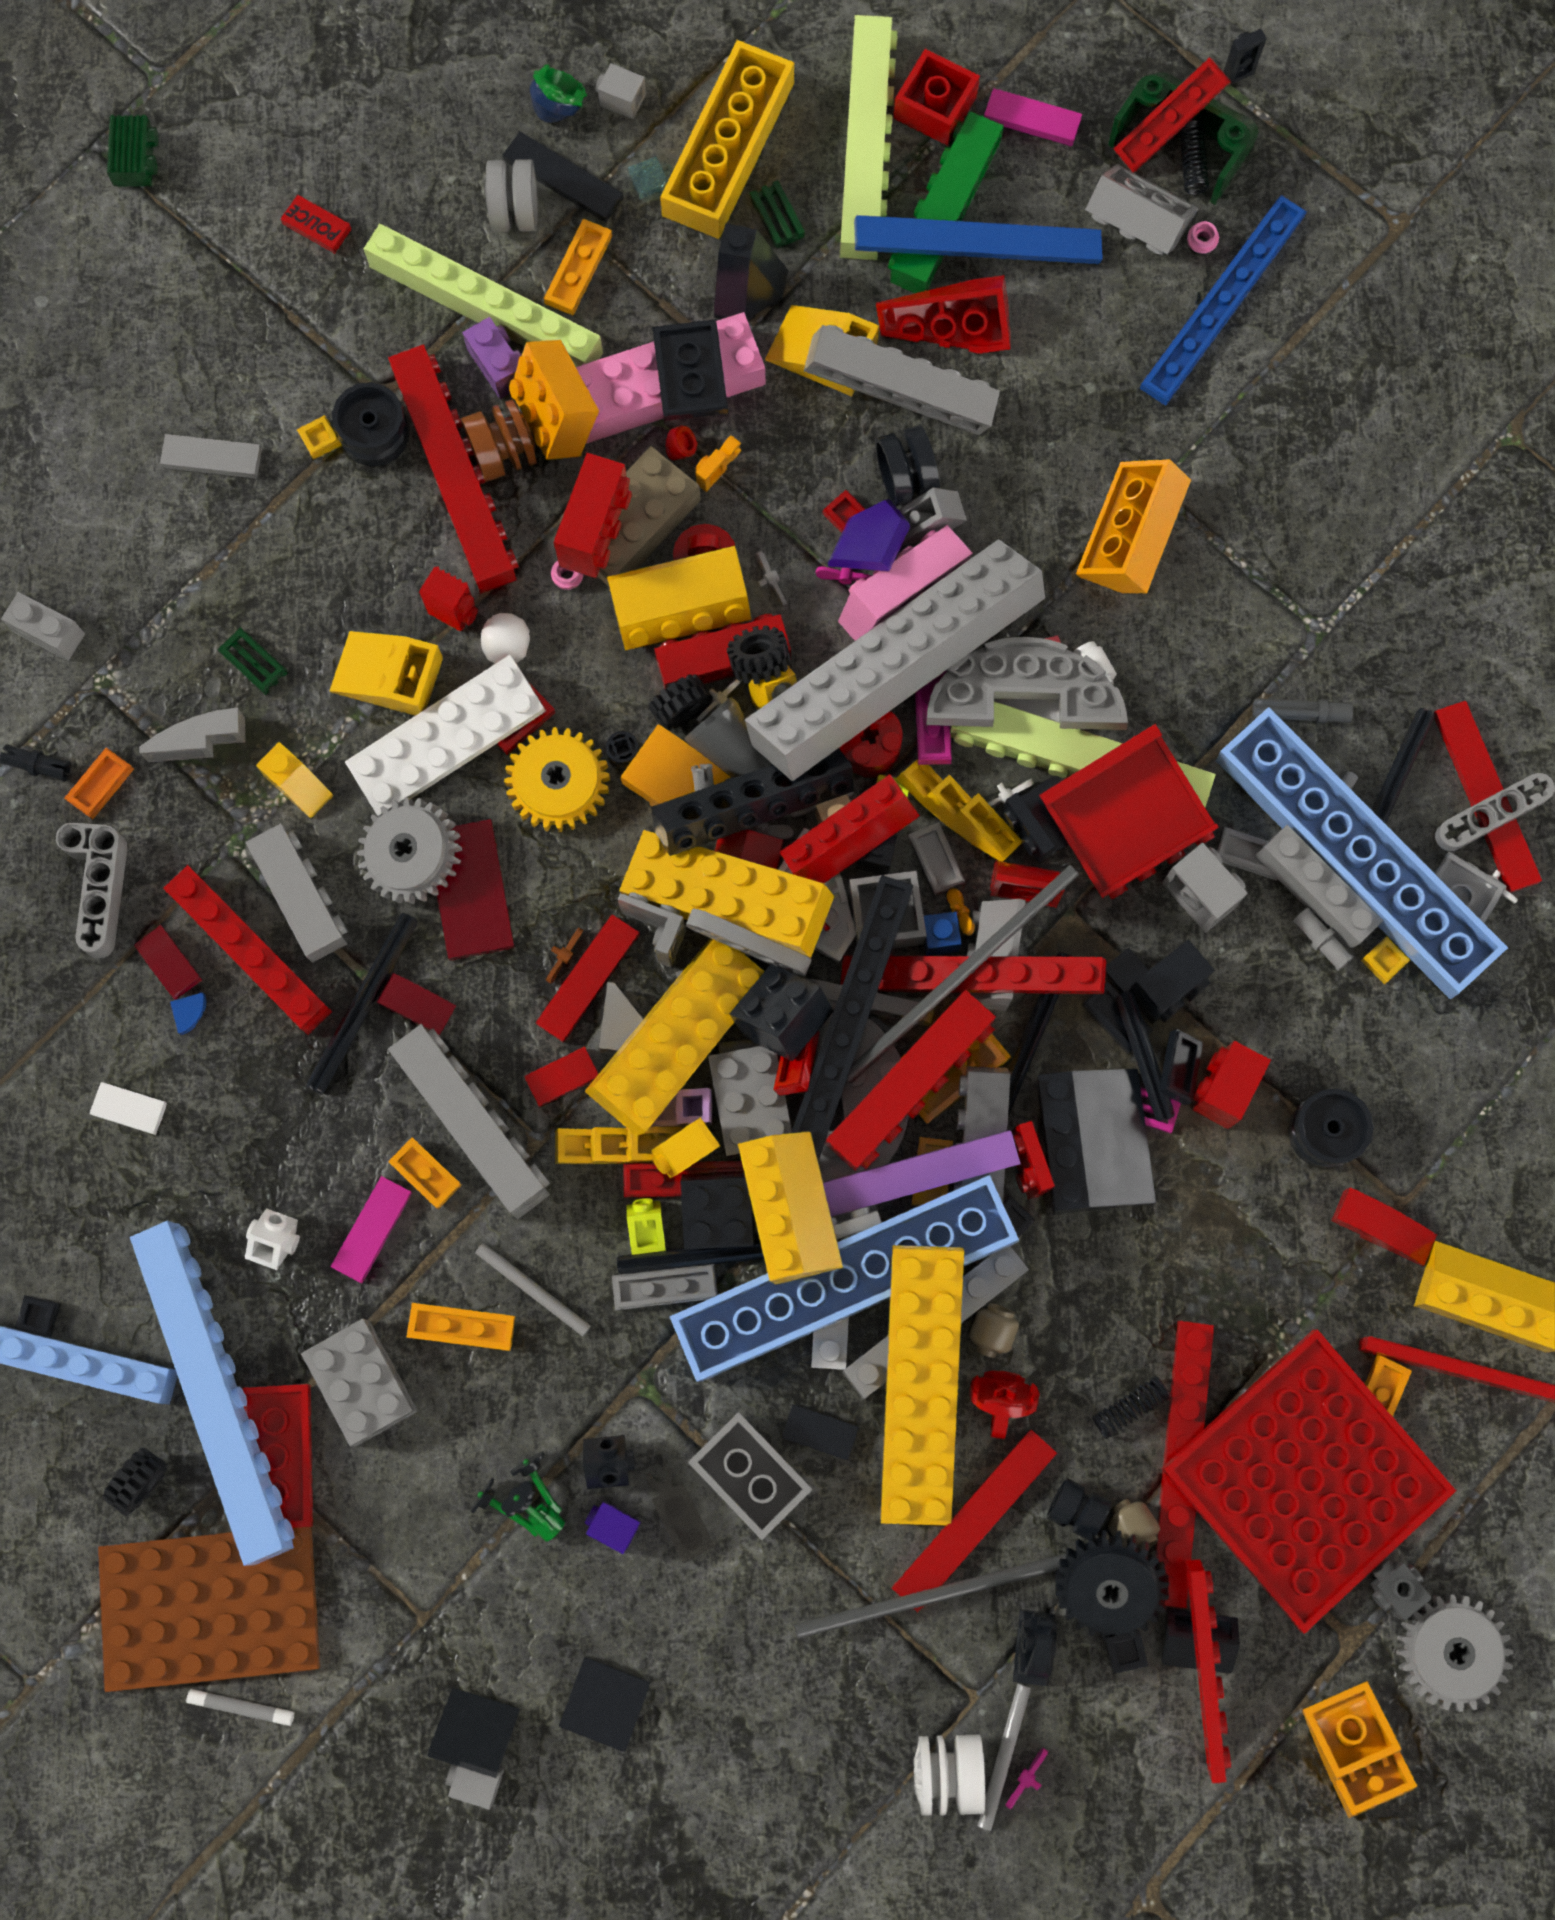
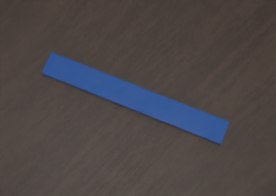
[1140,195,1307,406]
[854,215,1102,264]

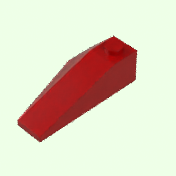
[876,275,1011,354]

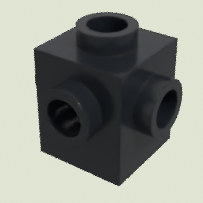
[583,1435,635,1489]

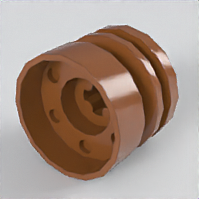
[461,399,537,482]

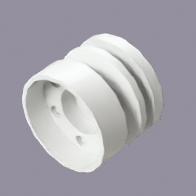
[914,1735,985,1816]

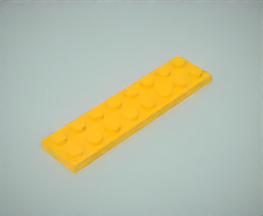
[880,1245,964,1525]

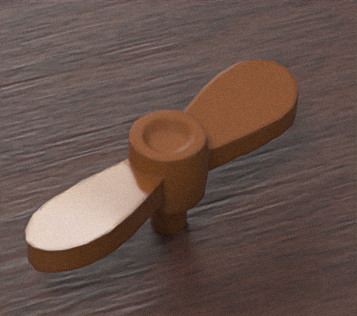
[546,927,583,984]

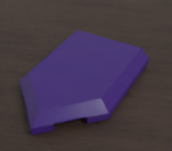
[828,499,910,571]

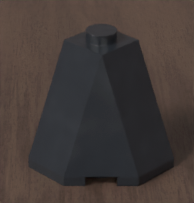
[714,223,788,321]

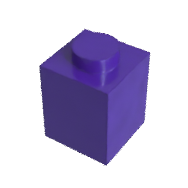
[584,1501,642,1554]

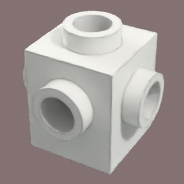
[245,1208,300,1270]

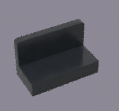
[1161,1608,1240,1674]

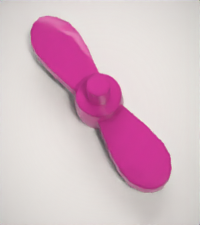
[815,566,872,585]
[1005,1748,1049,1810]

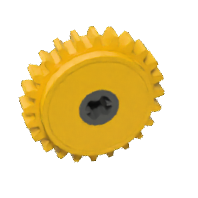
[504,727,610,832]

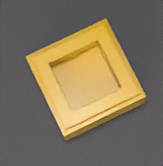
[297,415,341,460]
[1361,936,1410,984]

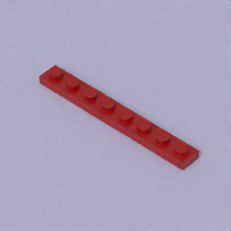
[840,956,1107,994]
[1154,1321,1214,1608]

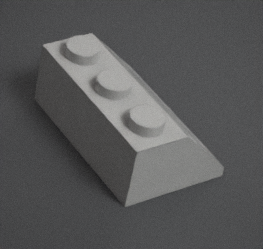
[1085,164,1199,255]
[961,899,1026,1011]

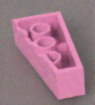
[838,525,973,641]

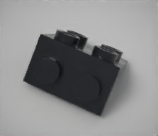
[1002,776,1069,863]

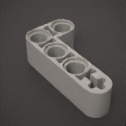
[56,823,128,959]

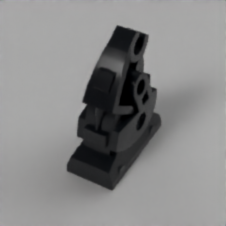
[1012,1609,1057,1686]

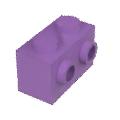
[462,317,521,399]

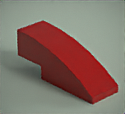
[1331,1187,1437,1266]

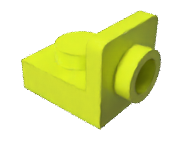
[626,1198,666,1255]

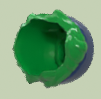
[529,65,587,123]

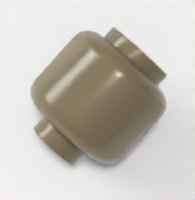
[969,1303,1019,1358]
[1107,1499,1160,1548]

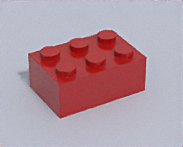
[553,453,632,578]

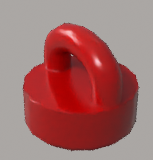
[665,425,697,460]

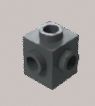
[1369,1561,1432,1621]

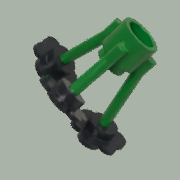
[471,1451,565,1542]

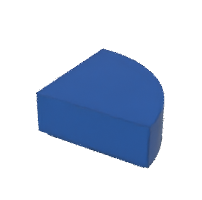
[170,992,206,1035]

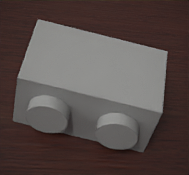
[1,592,85,661]

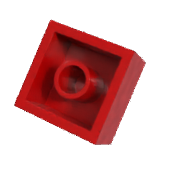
[893,49,980,146]
[1192,1041,1271,1129]

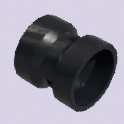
[606,731,639,772]

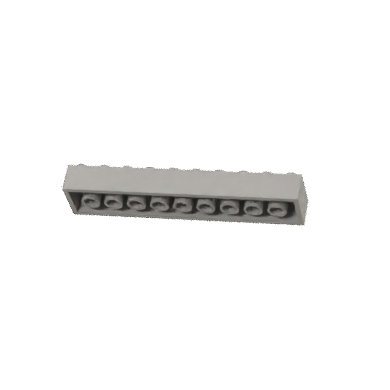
[745,539,1045,781]

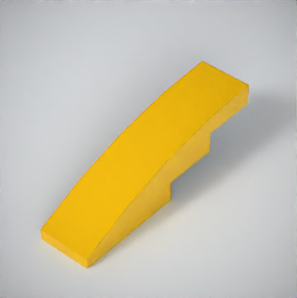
[896,759,1022,861]
[555,1126,683,1164]

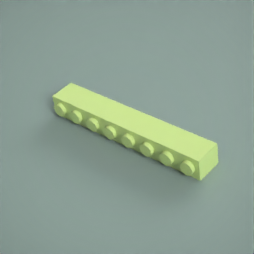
[840,15,897,260]
[364,223,603,367]
[950,701,1216,807]

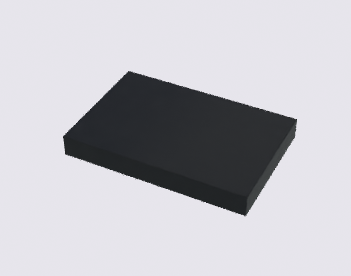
[652,319,728,421]

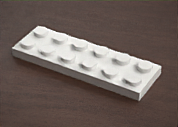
[345,655,546,817]

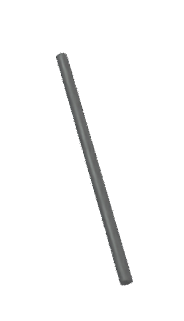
[847,865,1079,1084]
[794,1553,1066,1639]

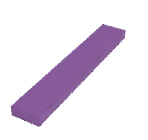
[823,1130,1020,1217]

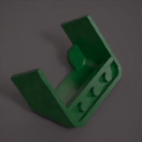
[1108,72,1258,205]

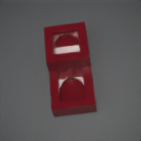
[134,925,202,1000]
[377,973,456,1035]

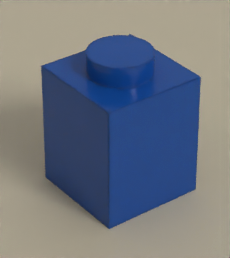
[924,911,961,956]

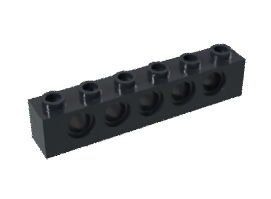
[651,748,854,856]

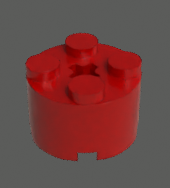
[839,711,903,778]

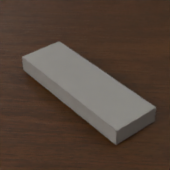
[160,434,262,479]
[612,1264,718,1311]

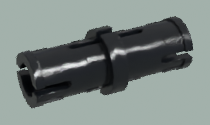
[0,744,71,782]

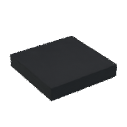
[558,1656,651,1753]
[427,1688,520,1778]

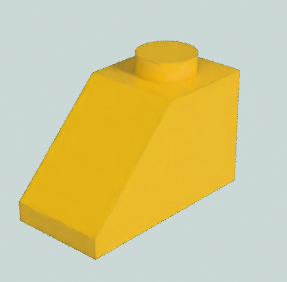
[256,742,334,819]
[651,1117,720,1178]

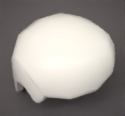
[481,613,530,664]

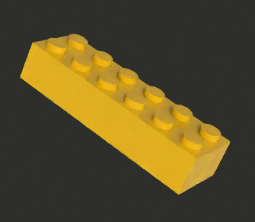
[660,40,794,239]
[619,830,835,959]
[584,938,764,1136]

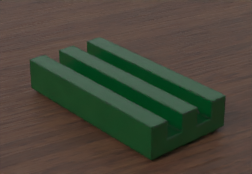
[750,180,805,249]
[217,627,288,695]

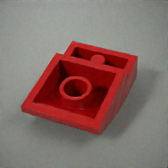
[989,860,1065,908]

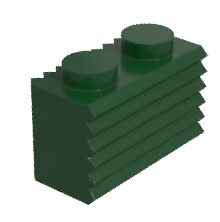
[107,114,158,187]

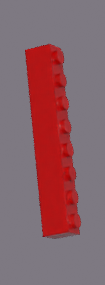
[388,344,519,594]

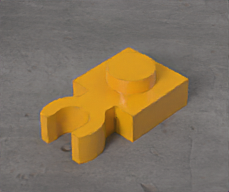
[695,435,741,492]

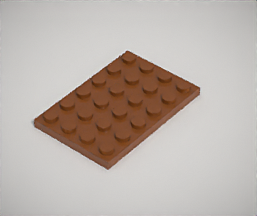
[98,1527,320,1692]

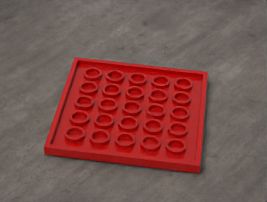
[1161,1329,1456,1634]

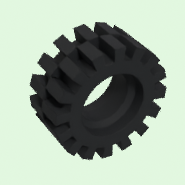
[727,626,791,684]
[649,674,713,731]
[102,1447,167,1516]

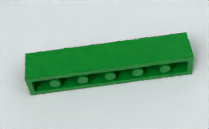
[888,111,1004,293]

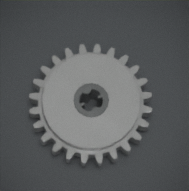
[357,798,462,904]
[1396,1594,1513,1712]

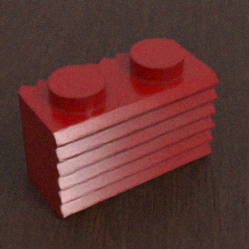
[419,566,478,632]

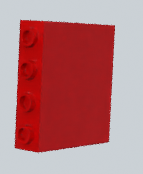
[1039,724,1219,900]

